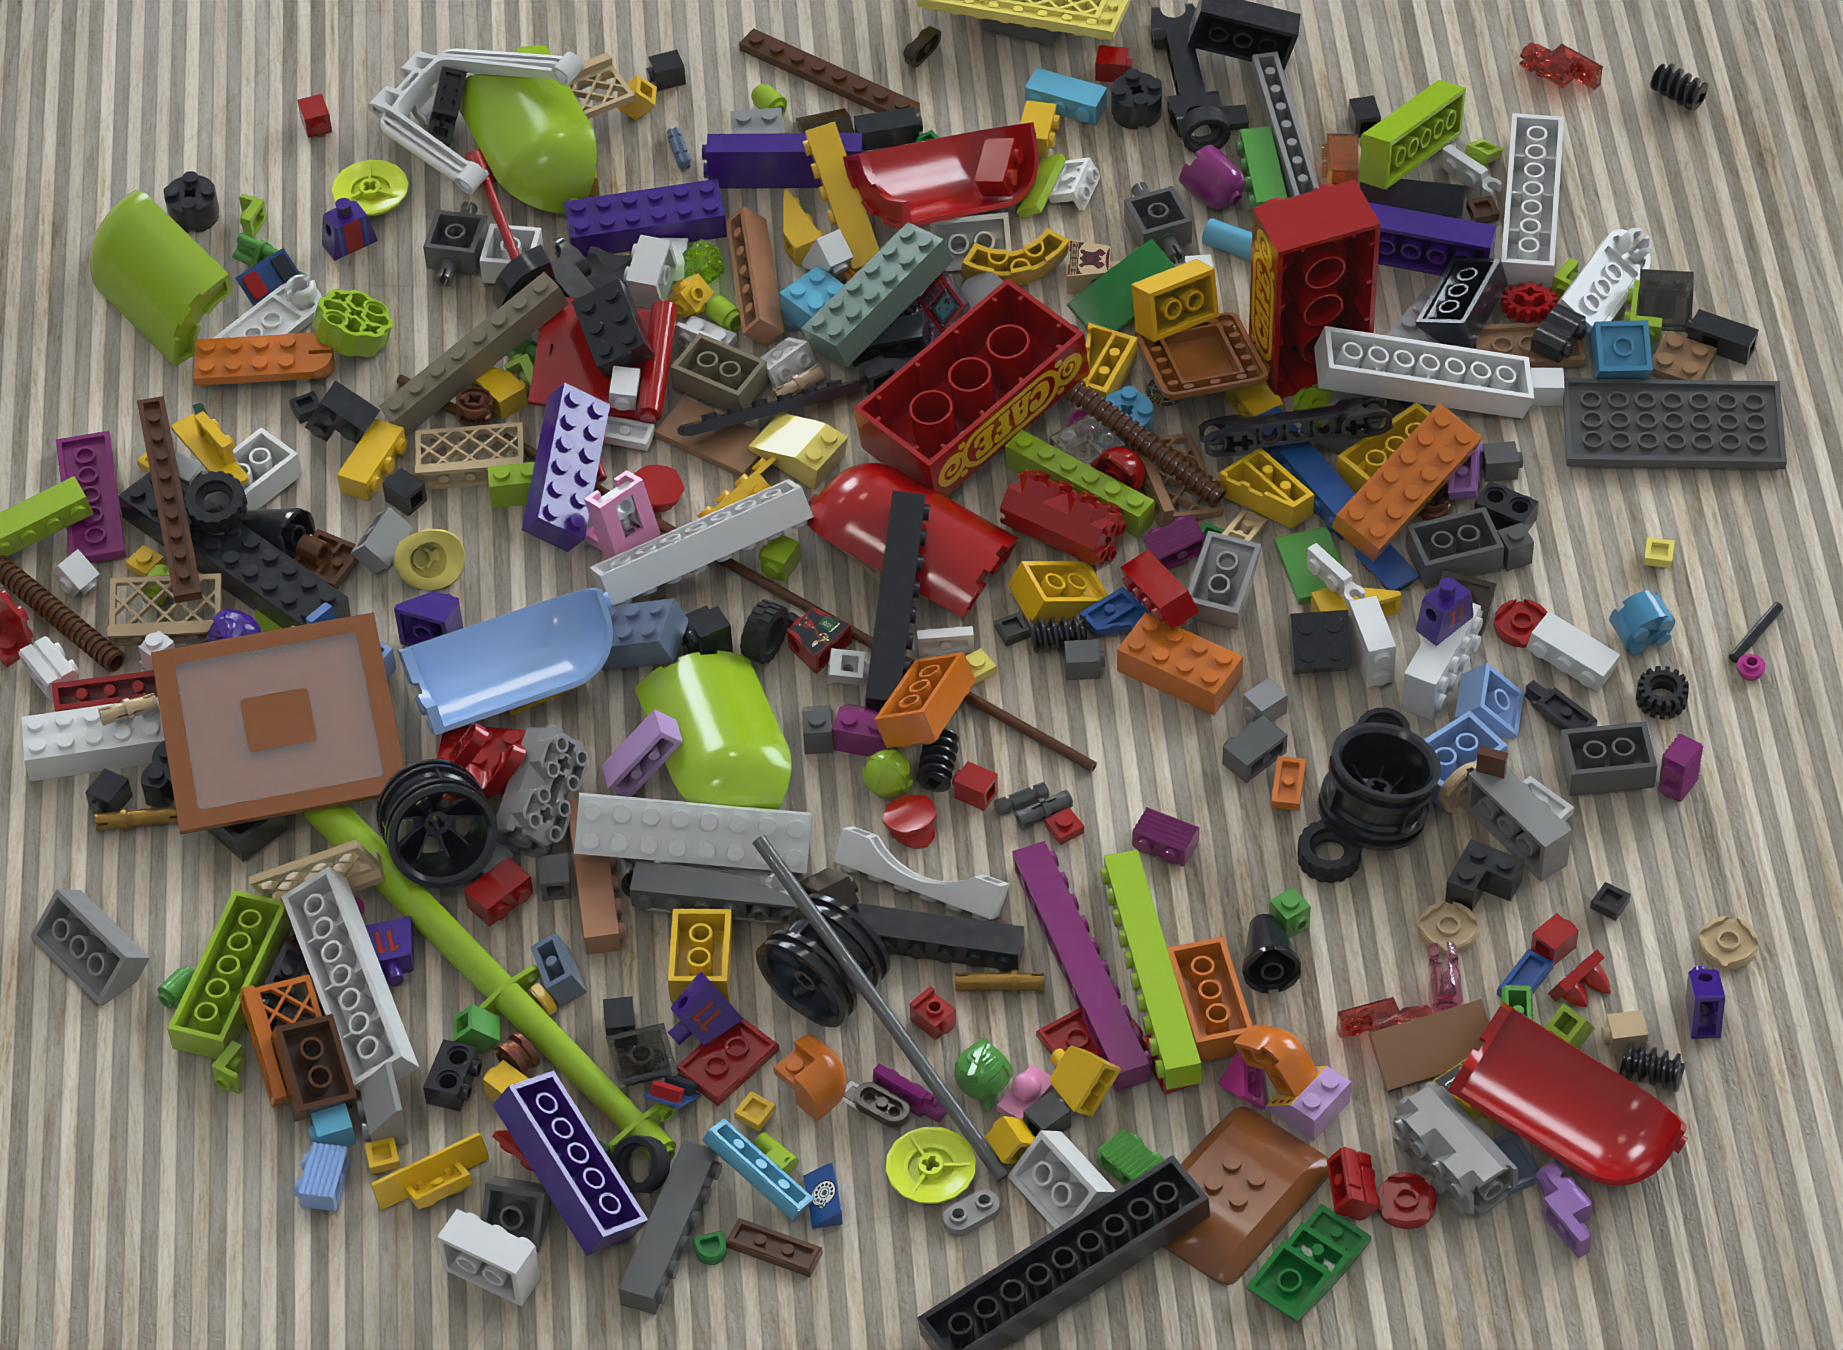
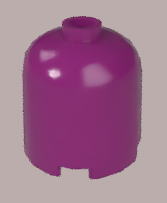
[1179,145,1245,211]

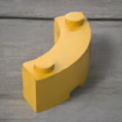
[961,228,1070,286]

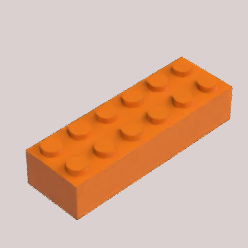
[1331,403,1482,562]

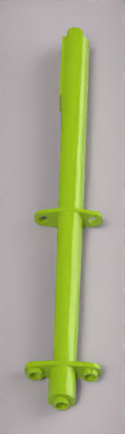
[305,804,676,1161]

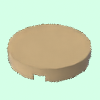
[1437,762,1477,813]
[1419,902,1478,955]
[1699,916,1758,970]

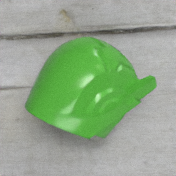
[954,1038,1013,1110]

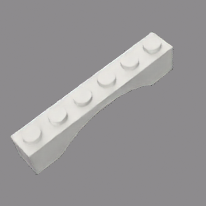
[833,826,1010,921]

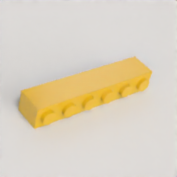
[802,121,880,273]

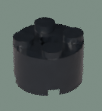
[1111,69,1162,130]
[163,171,219,233]

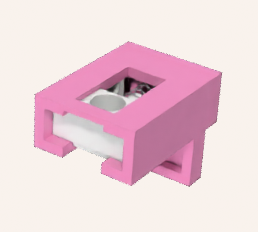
[584,470,661,560]

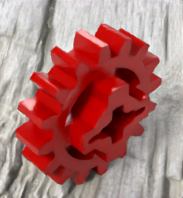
[1501,281,1559,324]

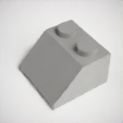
[356,1062,409,1146]

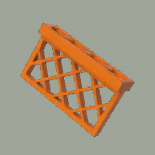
[239,974,322,1107]

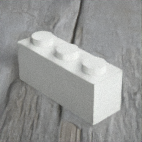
[1526,611,1620,692]

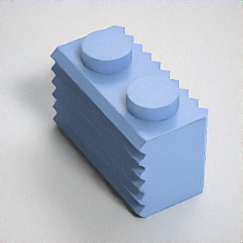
[294,1142,350,1211]

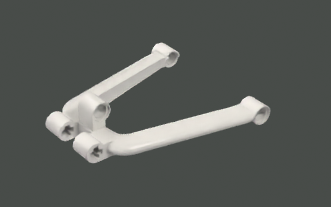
[368,48,584,194]

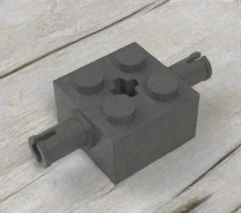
[1124,182,1192,264]
[423,201,489,287]

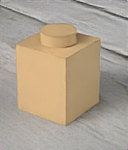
[1601,1010,1649,1056]

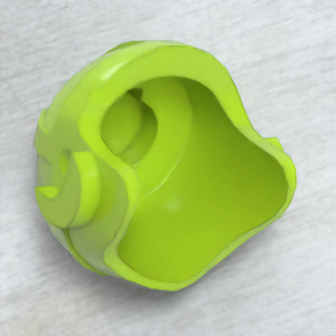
[862,749,914,798]

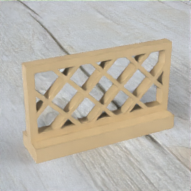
[569,52,636,119]
[415,422,525,490]
[107,573,222,646]
[249,840,386,901]

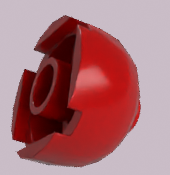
[1091,446,1146,491]

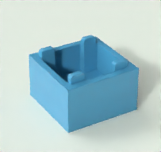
[1589,320,1653,379]

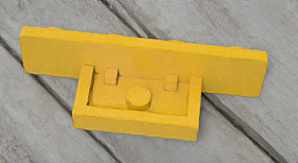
[171,411,249,485]
[697,455,777,518]
[371,1133,489,1210]

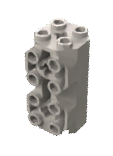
[496,724,589,857]
[1393,1082,1518,1216]

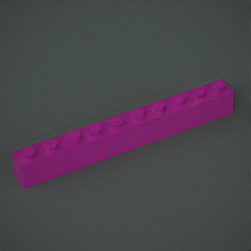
[1012,841,1153,1092]

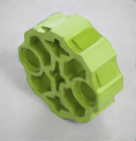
[311,288,394,358]

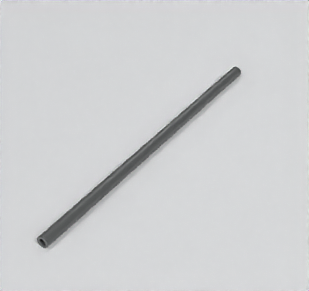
[752,835,1009,1182]

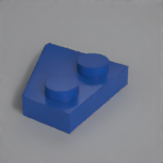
[1079,587,1152,637]

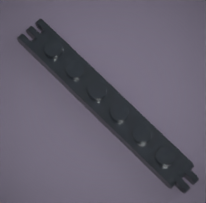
[677,379,868,436]

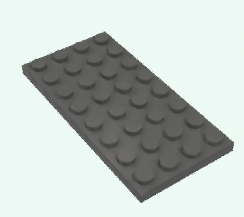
[1563,378,1787,469]

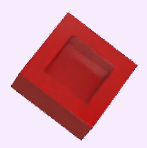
[1045,807,1084,845]

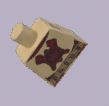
[1067,240,1120,294]

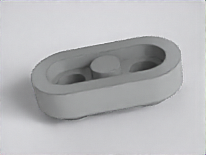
[943,1190,1000,1236]

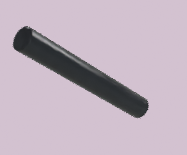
[1729,602,1783,663]

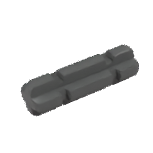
[994,782,1049,815]

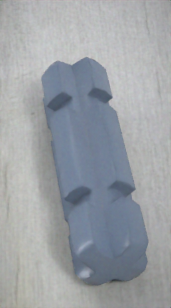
[667,127,691,169]

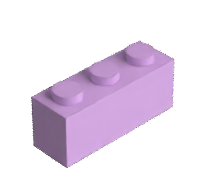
[602,709,683,797]

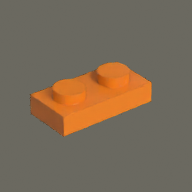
[1271,756,1306,811]

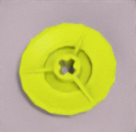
[332,160,409,217]
[886,1127,976,1204]

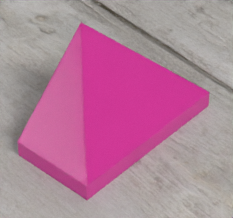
[1218,1050,1265,1109]

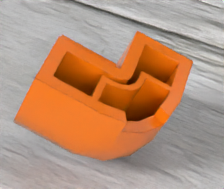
[1233,1024,1317,1097]
[774,1034,847,1122]

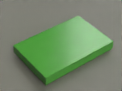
[1274,526,1343,605]

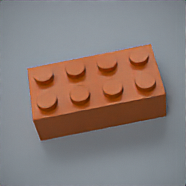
[1117,612,1243,715]
[874,652,976,748]
[1167,936,1253,1062]

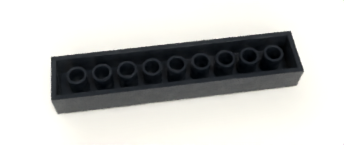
[118,472,351,629]
[917,1155,1210,1350]

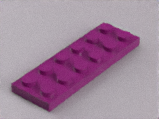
[56,431,126,563]

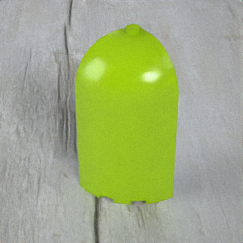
[459,45,597,214]
[90,190,233,367]
[634,651,792,810]

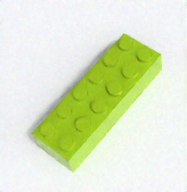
[1357,80,1466,190]
[167,890,292,1059]

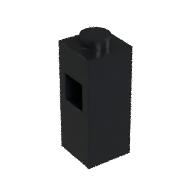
[854,107,923,151]
[1684,309,1759,365]

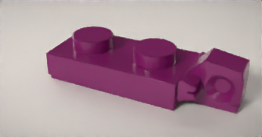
[872,1063,947,1123]

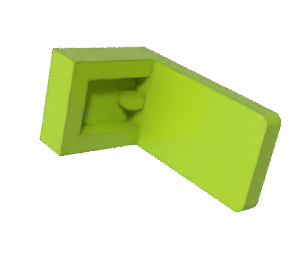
[1624,279,1663,341]

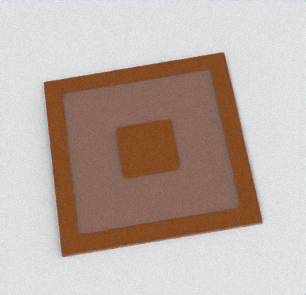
[151,612,404,835]

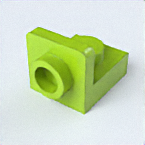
[1464,138,1503,168]
[239,194,267,238]
[1552,257,1579,299]
[504,354,534,386]
[211,1040,246,1094]

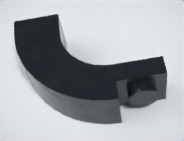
[493,245,555,309]

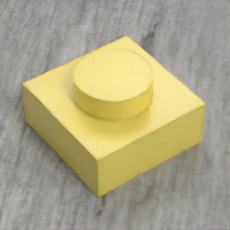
[1644,537,1675,568]
[966,648,997,685]

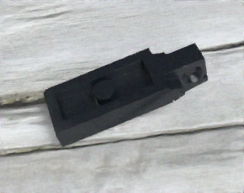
[1524,680,1598,730]

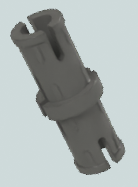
[1014,790,1073,828]

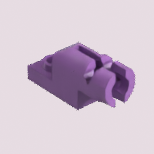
[1448,441,1482,500]
[1535,1160,1592,1259]

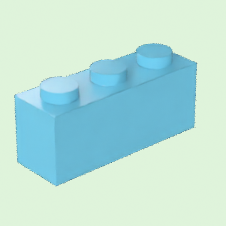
[1025,67,1107,126]

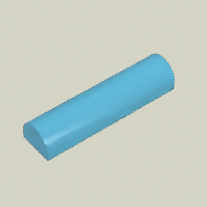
[1202,218,1252,261]
[702,1119,814,1221]

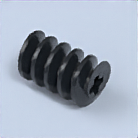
[1650,63,1709,110]
[1030,615,1087,653]
[916,728,960,792]
[1619,1040,1686,1092]

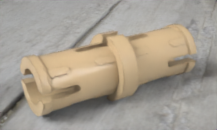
[771,364,825,400]
[98,693,158,726]

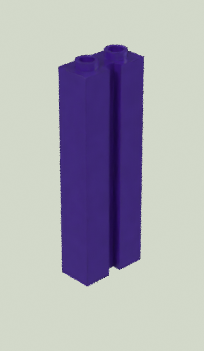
[702,133,863,189]

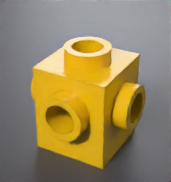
[666,273,714,318]

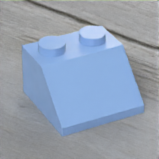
[1455,662,1524,738]

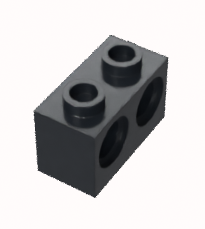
[1474,481,1539,531]
[423,1039,482,1111]

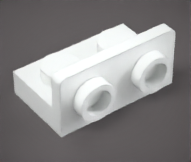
[1048,157,1100,211]
[675,315,737,348]
[760,337,816,389]

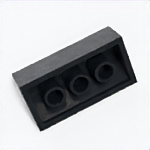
[1359,178,1467,218]
[1415,258,1507,348]

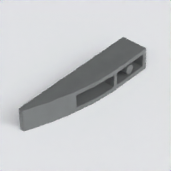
[630,861,797,924]

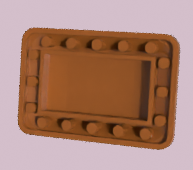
[1135,312,1269,400]
[1163,1107,1329,1285]

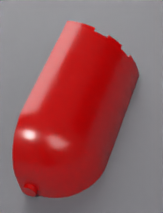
[843,122,1039,229]
[807,463,1019,617]
[1447,1002,1688,1186]

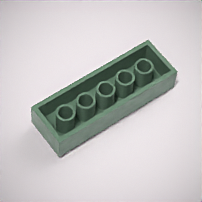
[801,222,954,367]

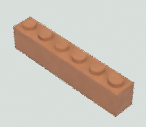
[726,206,784,347]
[567,798,626,955]

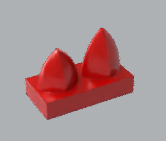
[1548,949,1611,1007]

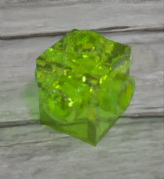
[682,239,725,284]

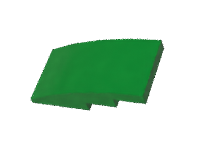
[1067,239,1176,332]
[1246,1204,1372,1322]

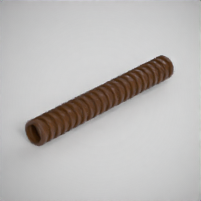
[1069,381,1227,507]
[0,555,125,672]

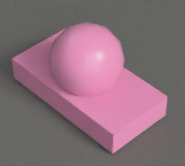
[997,1064,1053,1120]

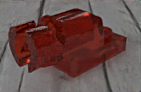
[1519,42,1603,90]
[1336,997,1433,1038]

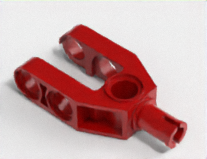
[443,723,526,803]

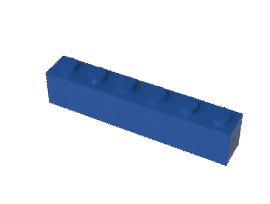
[1257,406,1356,540]

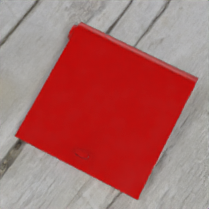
[528,297,678,424]

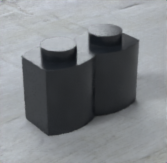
[1530,304,1588,363]
[141,741,173,808]

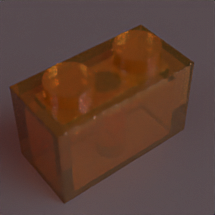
[1321,133,1359,185]

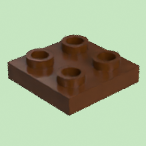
[294,529,360,589]

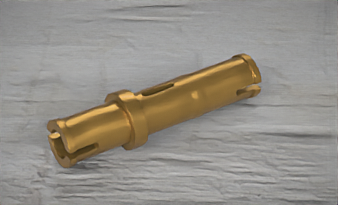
[95,806,178,831]
[955,970,1044,993]

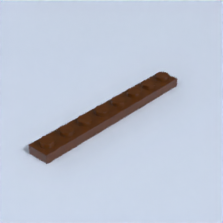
[739,28,920,114]

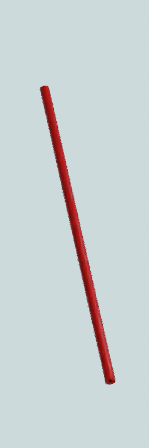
[470,151,607,482]

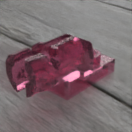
[1427,942,1463,1014]

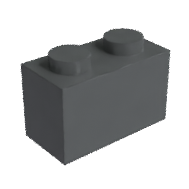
[1222,715,1288,783]

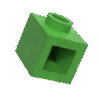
[1269,887,1311,939]
[453,1004,501,1054]

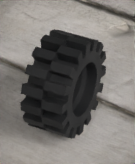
[1636,666,1689,720]

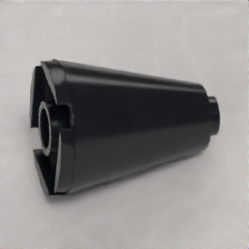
[240,508,315,559]
[1242,914,1301,993]

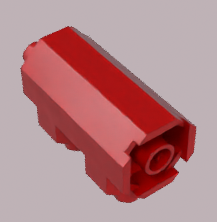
[1000,469,1127,566]

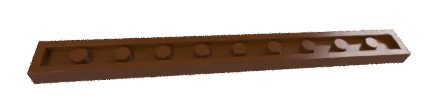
[137,396,203,604]

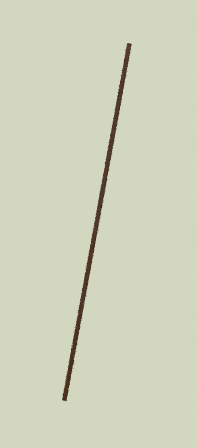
[396,374,1097,772]

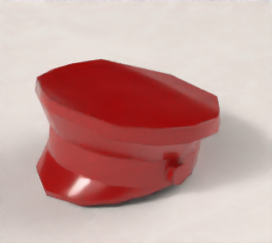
[634,465,685,513]
[882,795,937,849]

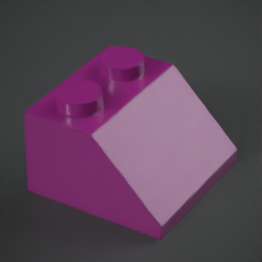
[832,704,892,757]

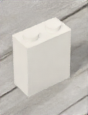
[1348,596,1396,687]

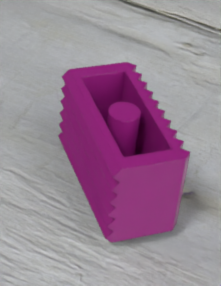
[1143,514,1206,570]
[1658,734,1703,802]
[1132,807,1200,867]

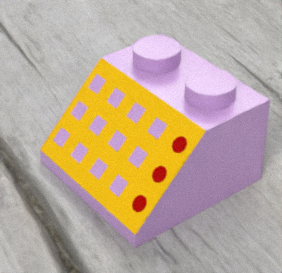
[1265,1066,1351,1141]

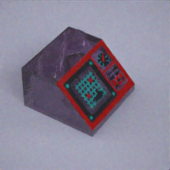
[916,270,970,342]

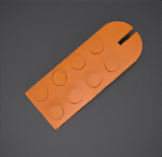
[193,333,335,386]

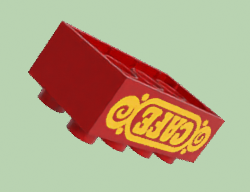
[1249,179,1381,399]
[854,278,1090,497]

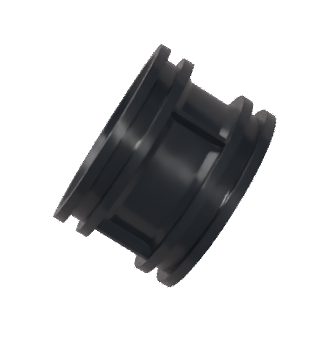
[1317,722,1441,851]
[376,759,498,889]
[756,894,891,1027]

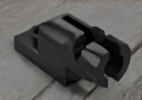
[245,942,307,1032]

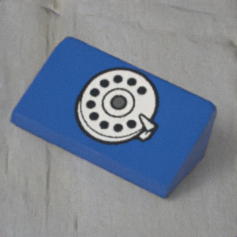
[803,1163,843,1229]

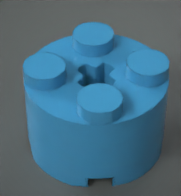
[1099,386,1154,448]
[1609,590,1675,656]

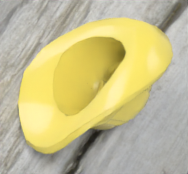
[393,529,465,590]

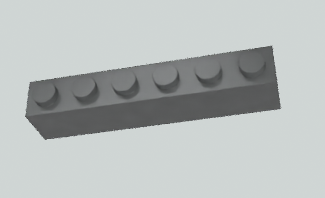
[618,1140,722,1315]

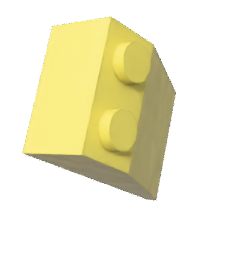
[748,413,848,490]

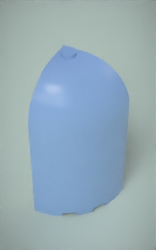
[397,588,613,735]

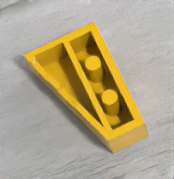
[1082,322,1137,397]
[1218,448,1314,529]

